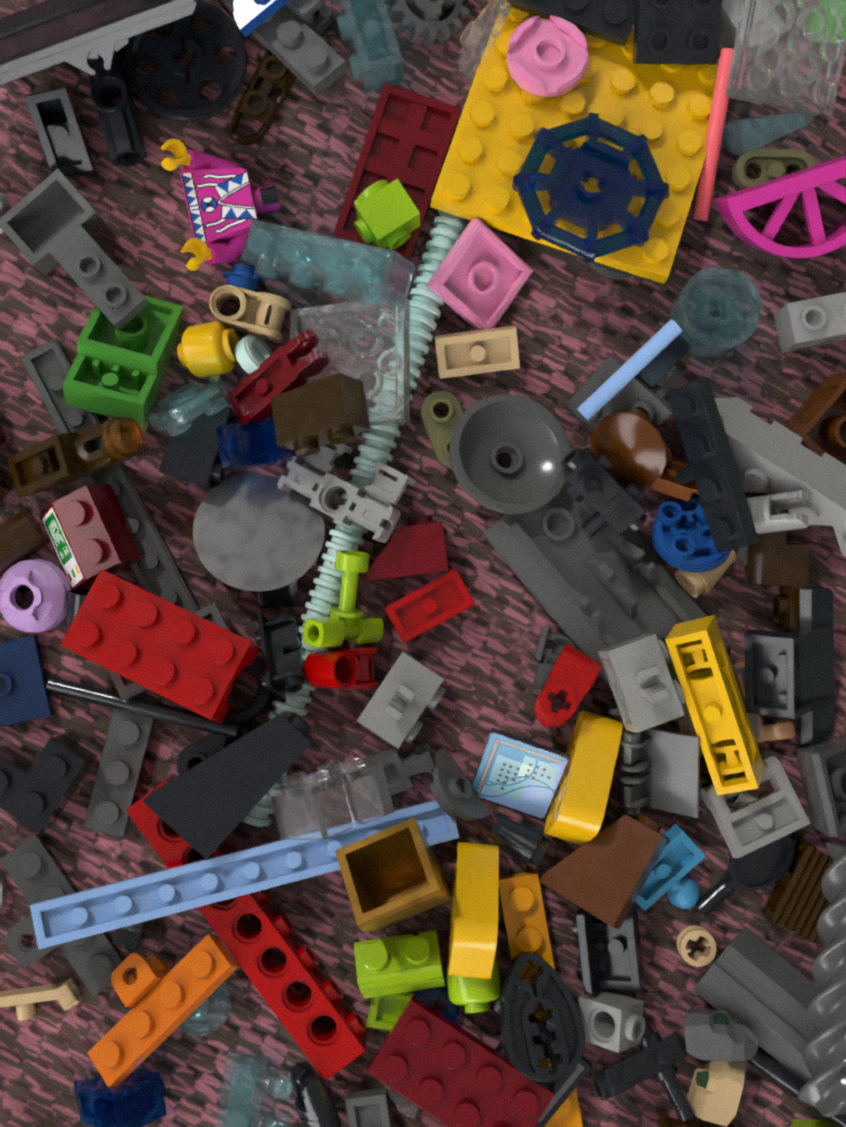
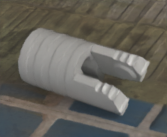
[746,490,809,534]

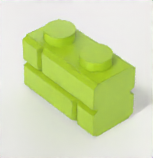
[354,930,445,999]

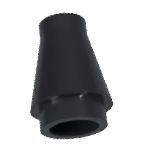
[488,815,552,870]

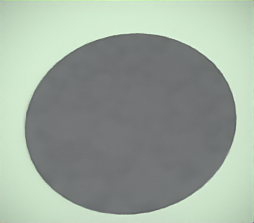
[193,472,325,592]

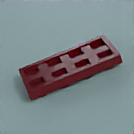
[333,83,461,265]
[367,996,555,1127]

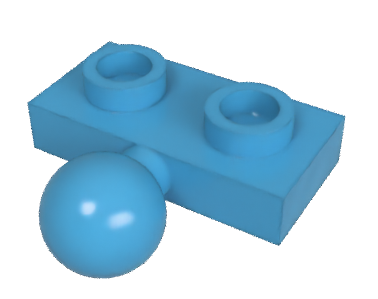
[635,824,706,911]

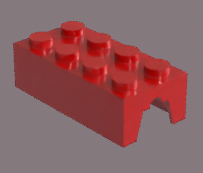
[60,569,261,724]

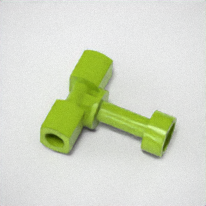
[303,550,384,648]

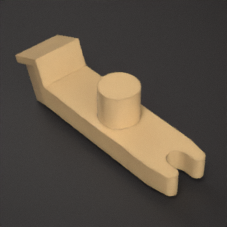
[0,977,85,1021]

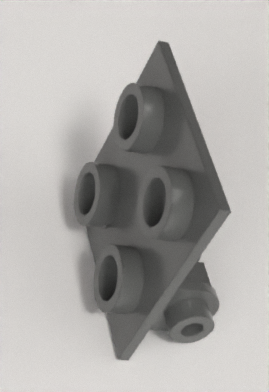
[620,723,700,818]

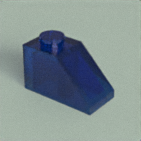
[73,1068,167,1127]

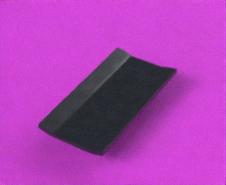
[0,0,198,85]

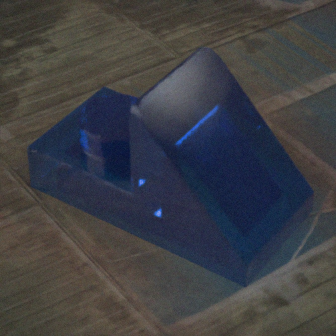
[216,418,298,469]

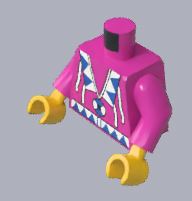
[160,139,281,271]

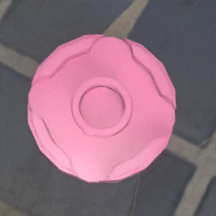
[506,15,589,97]

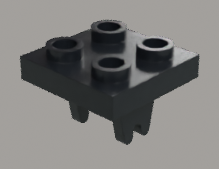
[633,0,722,65]

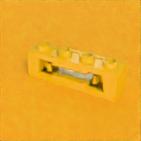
[665,615,765,796]

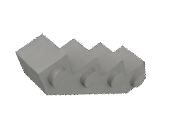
[715,397,846,556]

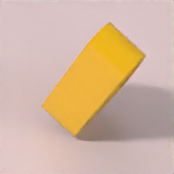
[544,710,623,846]
[447,842,499,979]

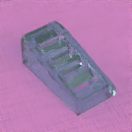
[722,112,814,155]

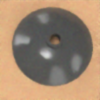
[449,394,570,514]

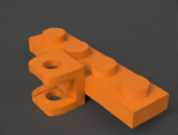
[87,934,238,1087]

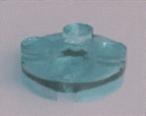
[146,375,228,437]

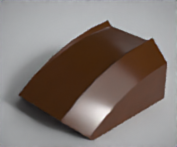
[784,373,846,465]

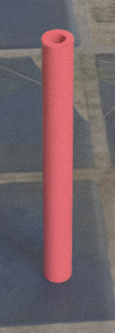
[692,48,738,221]

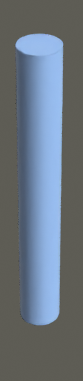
[577,319,682,421]

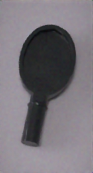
[696,835,794,917]

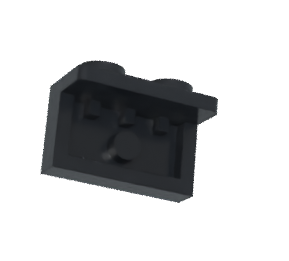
[573,902,645,995]

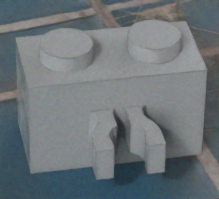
[598,634,685,733]
[357,650,446,749]

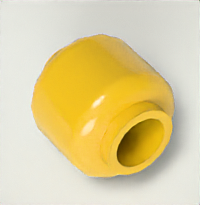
[177,321,240,378]

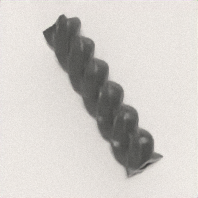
[798,842,846,1117]

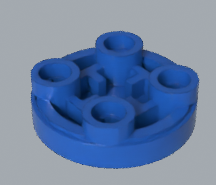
[651,497,732,572]

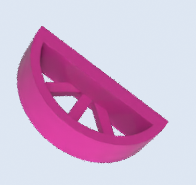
[715,155,846,258]

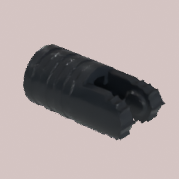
[290,1062,342,1127]

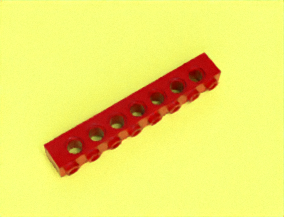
[126,775,368,1081]

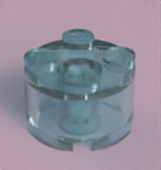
[668,267,761,359]

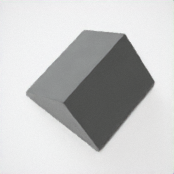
[794,736,846,837]

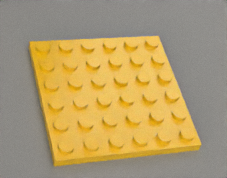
[430,3,719,284]

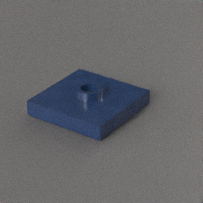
[0,635,54,727]

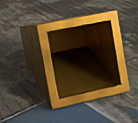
[335,817,452,932]

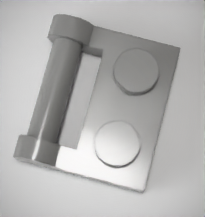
[700,756,810,858]

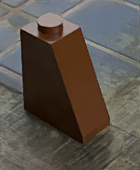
[539,814,668,929]

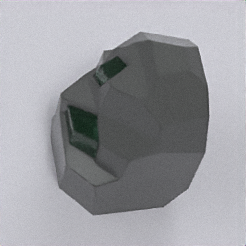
[684,1008,758,1062]

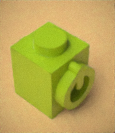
[354,178,420,252]

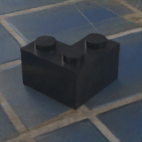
[0,734,97,833]

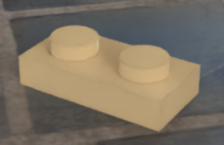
[434,325,520,379]

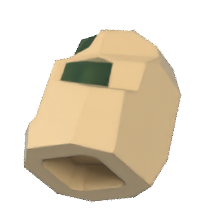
[687,1060,745,1127]

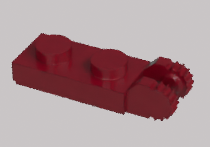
[228,329,330,430]

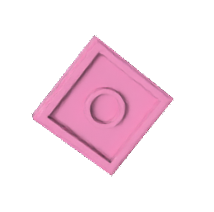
[426,218,534,330]

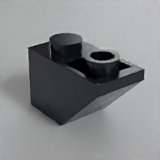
[159,405,240,489]

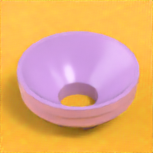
[0,559,71,633]

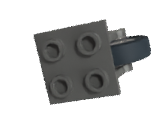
[564,335,691,433]

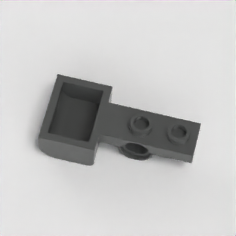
[0,169,150,330]

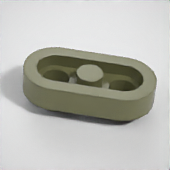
[732,148,816,190]
[421,391,463,470]

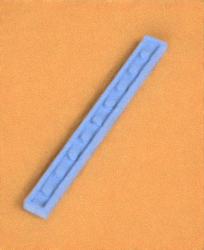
[30,800,459,950]

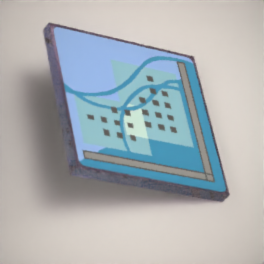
[471,728,571,821]

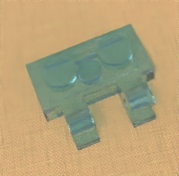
[216,1050,294,1127]

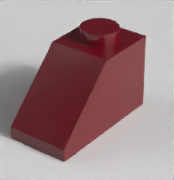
[365,515,449,582]

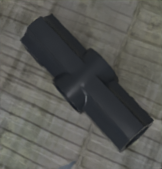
[88,50,148,167]

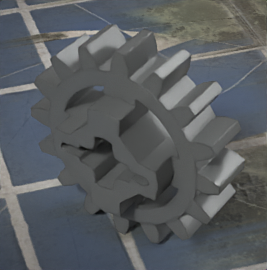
[382,0,470,46]

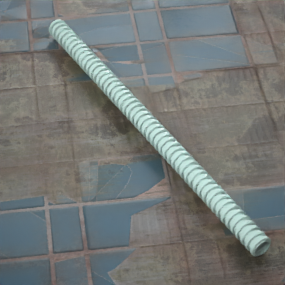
[242,210,470,827]

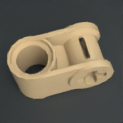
[209,285,292,343]

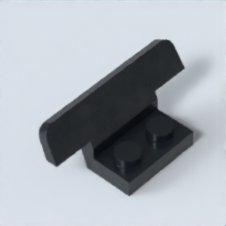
[744,586,834,745]

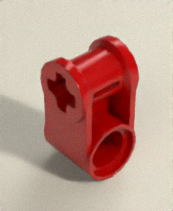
[534,644,603,728]
[304,647,379,689]

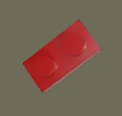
[384,568,475,644]

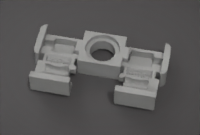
[277,443,416,543]

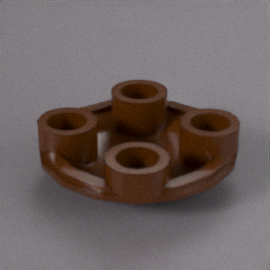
[590,408,671,488]

